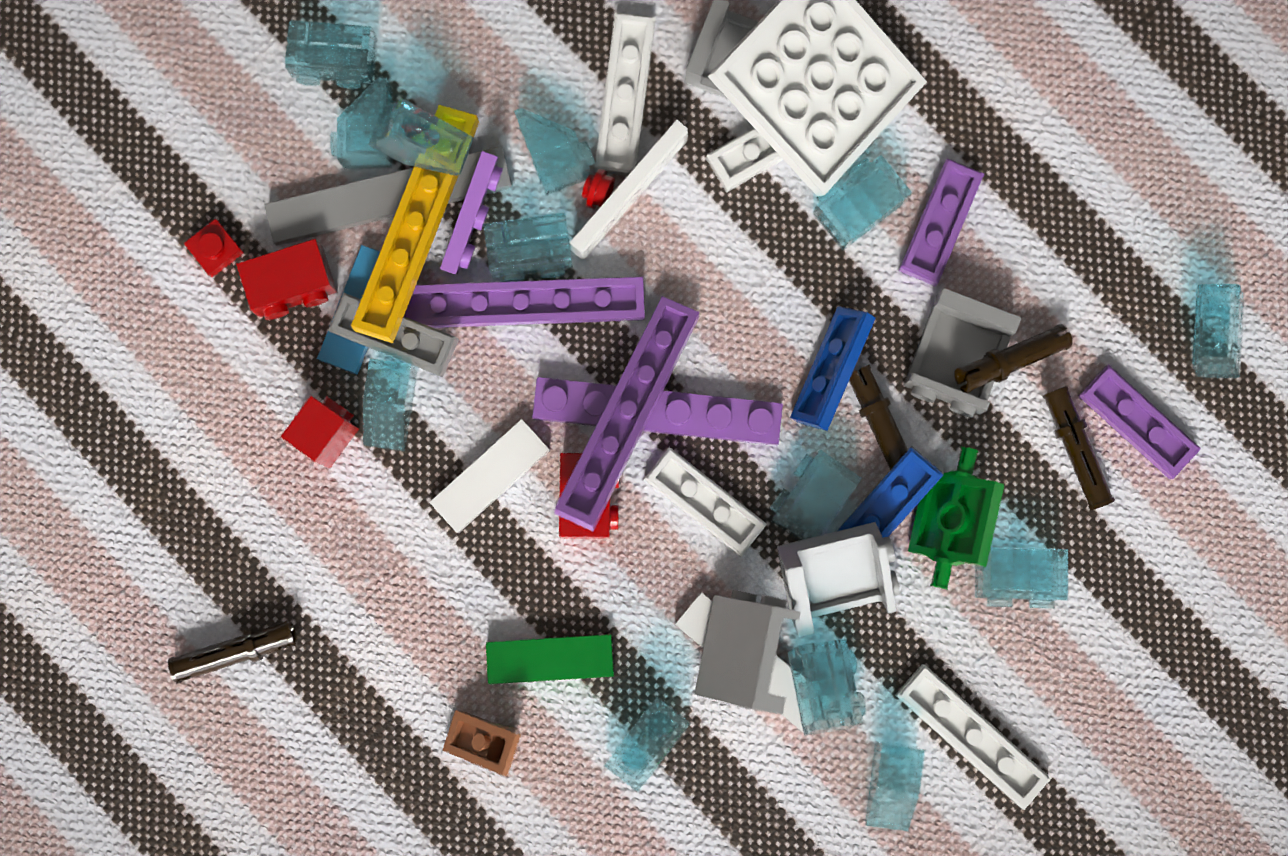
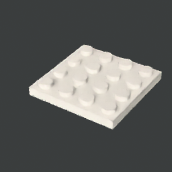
[707,0,927,197]

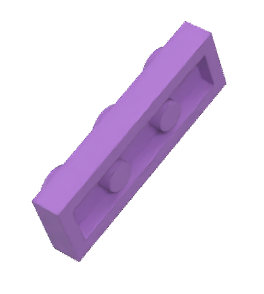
[440,151,503,275]

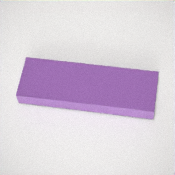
[898,158,984,287]
[1078,364,1201,480]

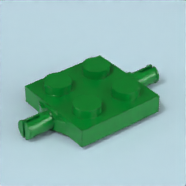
[908,447,1004,590]

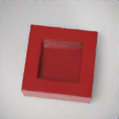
[183,218,244,278]

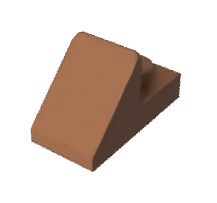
[442,710,521,776]

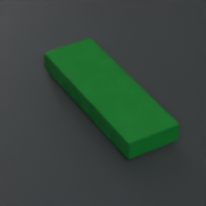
[486,634,614,684]

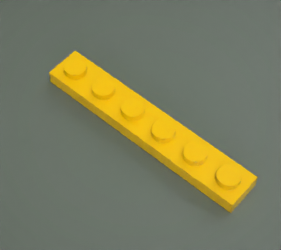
[351,105,479,343]

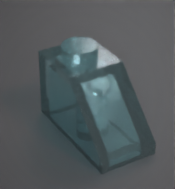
[330,77,392,169]
[368,99,474,176]
[514,108,595,195]
[363,358,418,452]
[865,740,925,831]

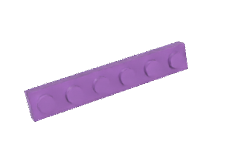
[404,277,645,328]
[554,296,700,531]
[532,377,783,446]

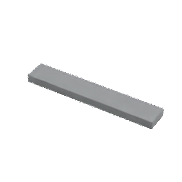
[264,146,512,246]

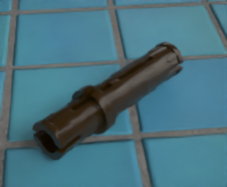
[954,324,1073,393]
[849,364,908,470]
[1042,386,1115,510]
[168,620,298,684]

